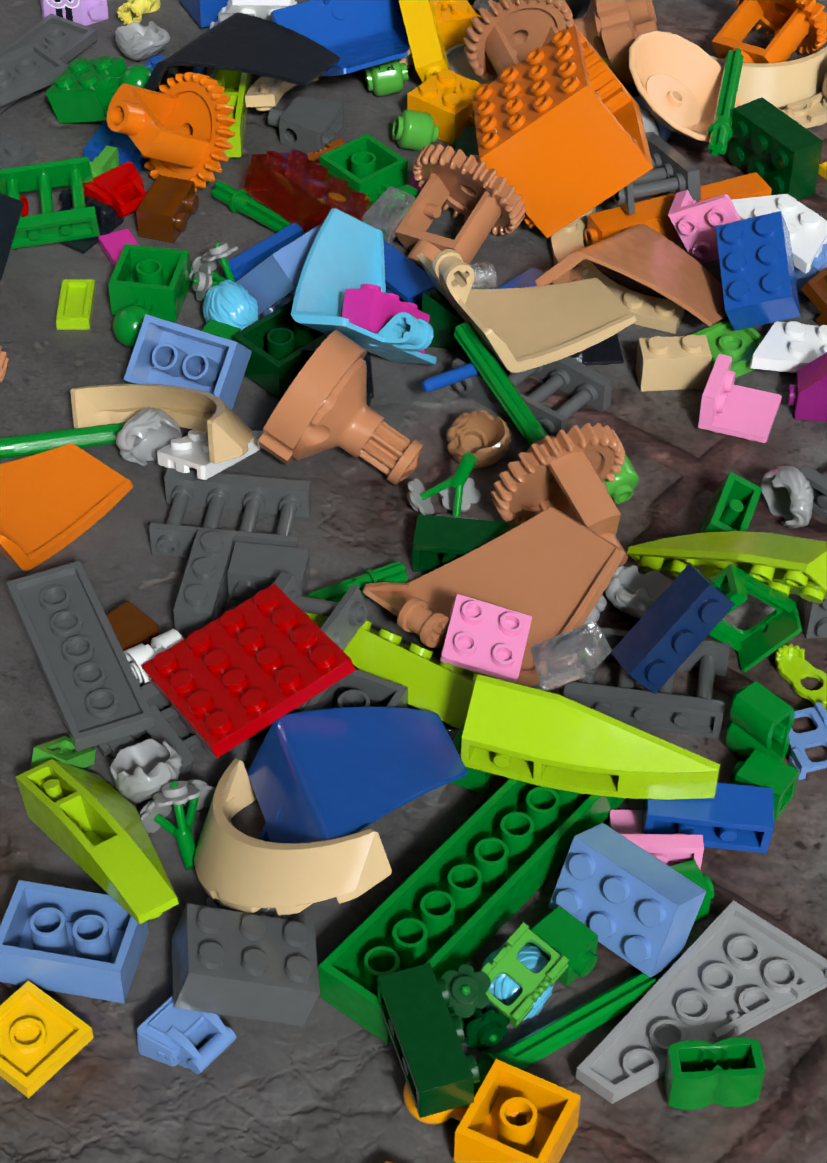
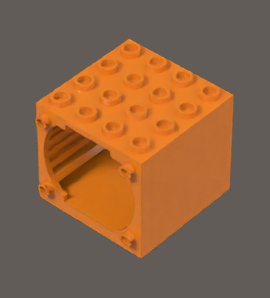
[470,24,653,238]

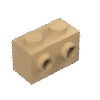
[635,335,712,392]

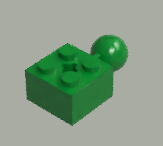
[45,56,152,124]
[319,133,420,225]
[108,244,192,348]

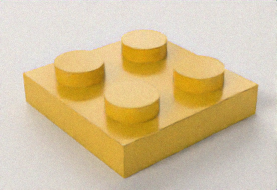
[0,980,94,1098]

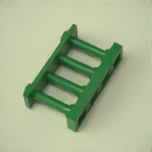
[0,156,100,250]

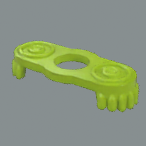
[775,644,827,712]

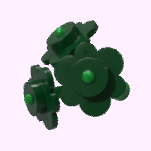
[441,964,510,1051]

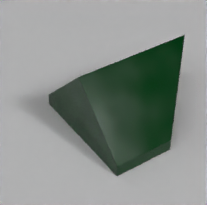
[422,289,465,350]

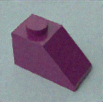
[787,352,827,422]

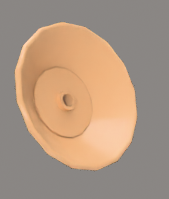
[629,30,742,142]

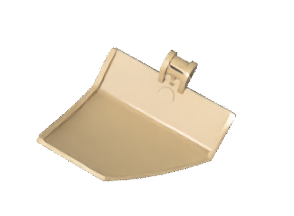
[416,249,637,373]

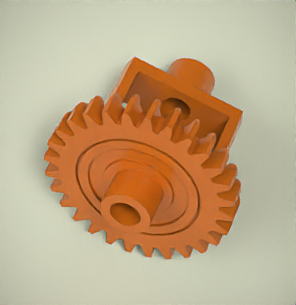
[712,0,827,63]
[106,72,236,192]

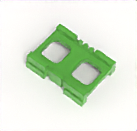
[480,922,569,1028]

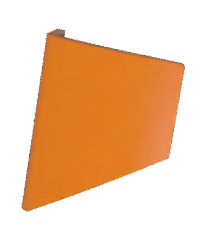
[0,443,134,571]

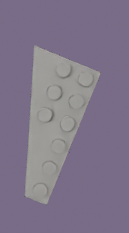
[576,900,827,1104]

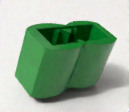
[725,681,795,762]
[663,1037,765,1110]

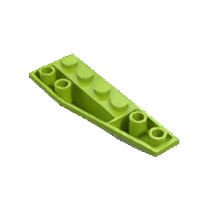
[210,69,252,159]
[627,531,827,604]
[305,599,482,729]
[461,674,720,800]
[15,759,179,924]

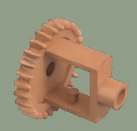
[464,0,575,82]
[395,144,526,273]
[491,423,628,566]

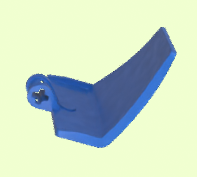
[270,0,411,76]
[248,707,468,843]

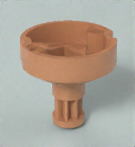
[573,0,658,87]
[257,330,424,486]

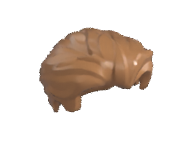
[446,410,511,468]

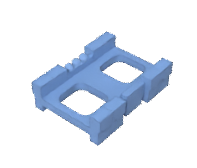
[787,702,827,780]

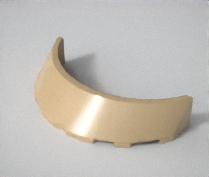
[667,32,827,110]
[70,384,253,464]
[194,758,392,915]

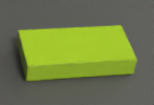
[56,279,96,330]

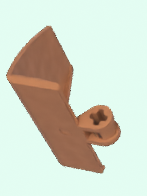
[535,224,727,326]
[363,507,625,687]

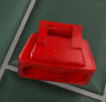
[84,162,148,218]

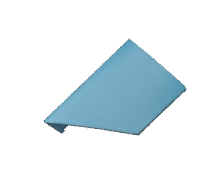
[291,208,437,365]

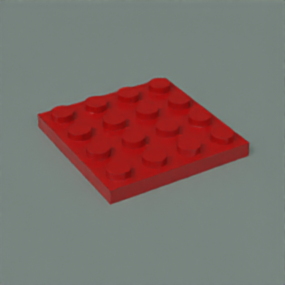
[141,583,356,758]

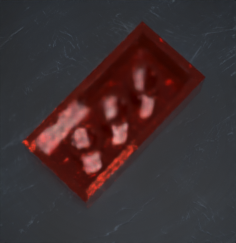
[243,150,380,233]

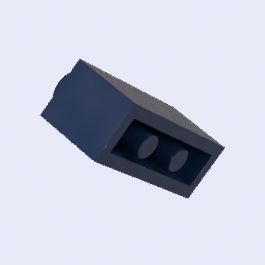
[610,563,735,694]

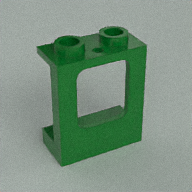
[708,564,802,673]

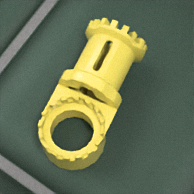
[117,0,161,25]

